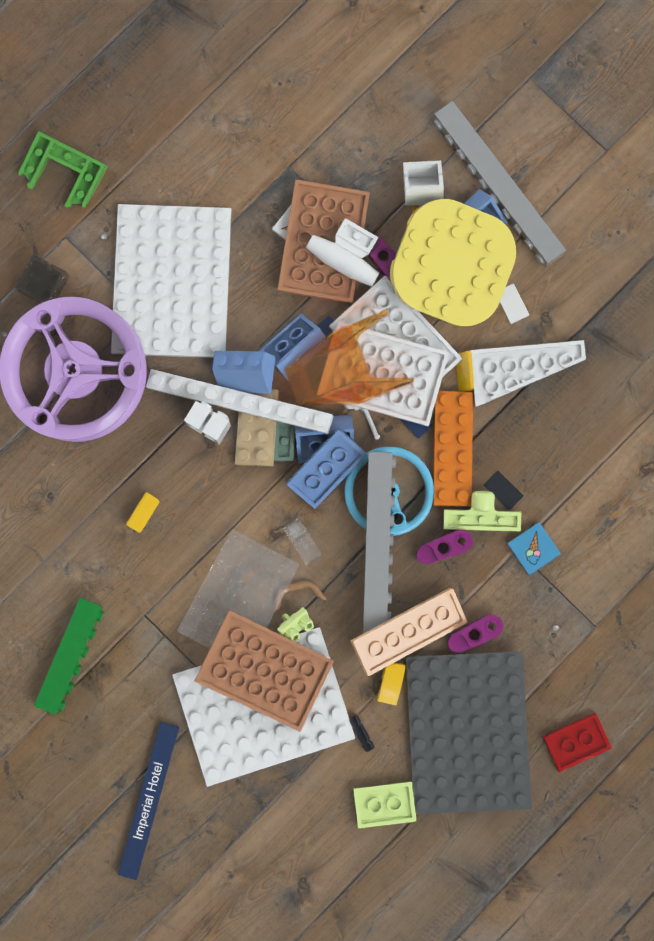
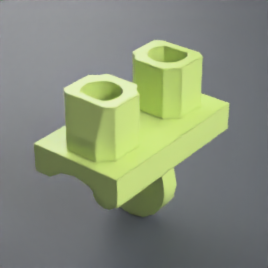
[277,607,314,642]

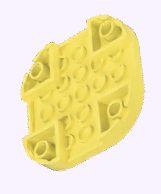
[390,199,516,326]

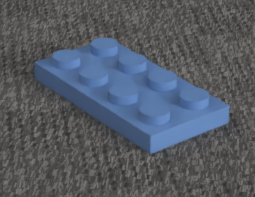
[286,428,367,509]

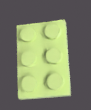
[353,781,416,828]

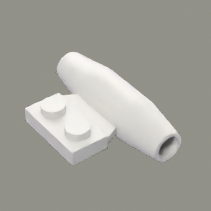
[306,218,379,286]

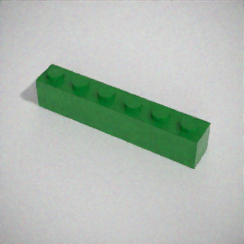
[34,598,105,715]

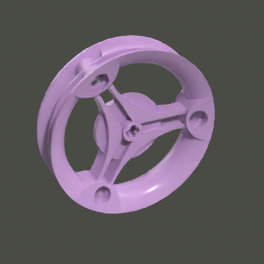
[0,297,147,442]

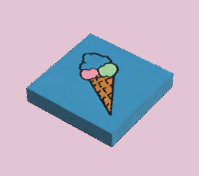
[507,522,561,576]

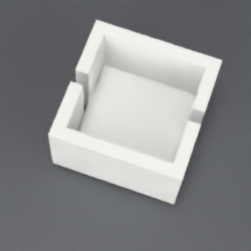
[403,161,444,206]
[184,401,231,445]

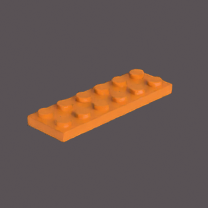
[432,391,473,507]

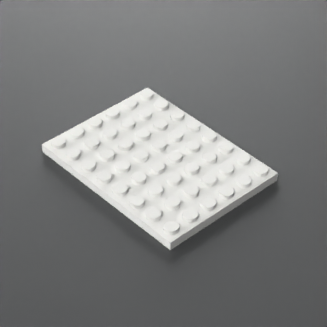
[111,204,232,358]
[172,627,355,787]

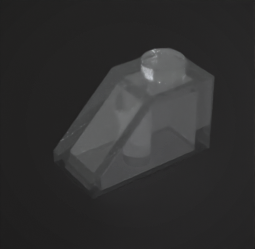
[283,518,322,565]

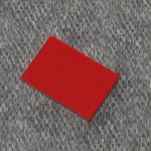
[542,713,612,773]

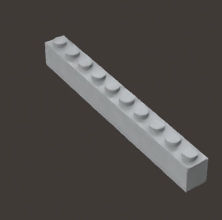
[433,101,566,267]
[363,452,396,633]

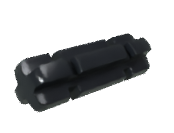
[349,715,375,752]

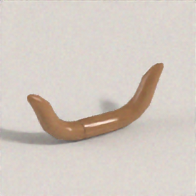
[273,581,326,612]

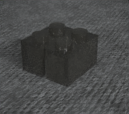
[15,254,70,304]

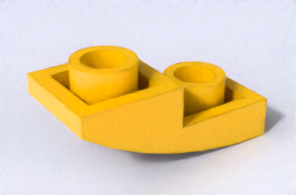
[377,662,405,705]

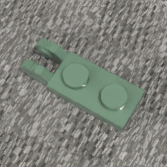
[274,421,295,462]

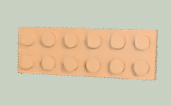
[350,588,468,676]

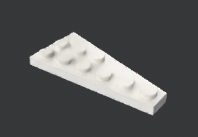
[470,340,586,408]

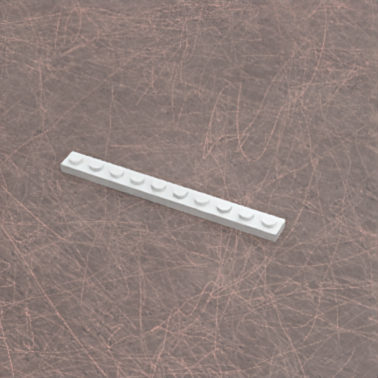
[146,369,333,434]

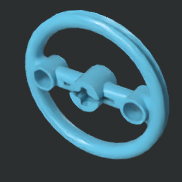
[345,447,434,536]

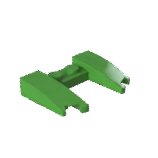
[18,131,108,208]

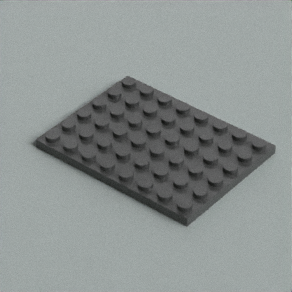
[406,651,532,814]

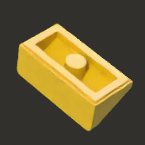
[456,351,474,392]
[126,492,160,533]

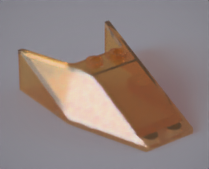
[285,309,414,405]

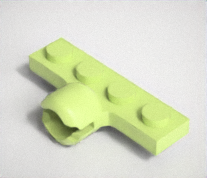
[443,491,521,531]

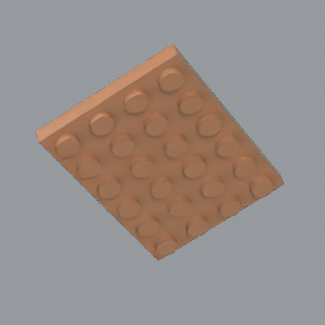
[277,179,370,304]
[194,610,334,732]

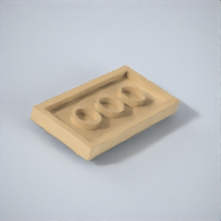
[235,390,279,467]

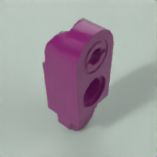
[368,235,397,281]
[416,530,473,565]
[448,614,504,653]

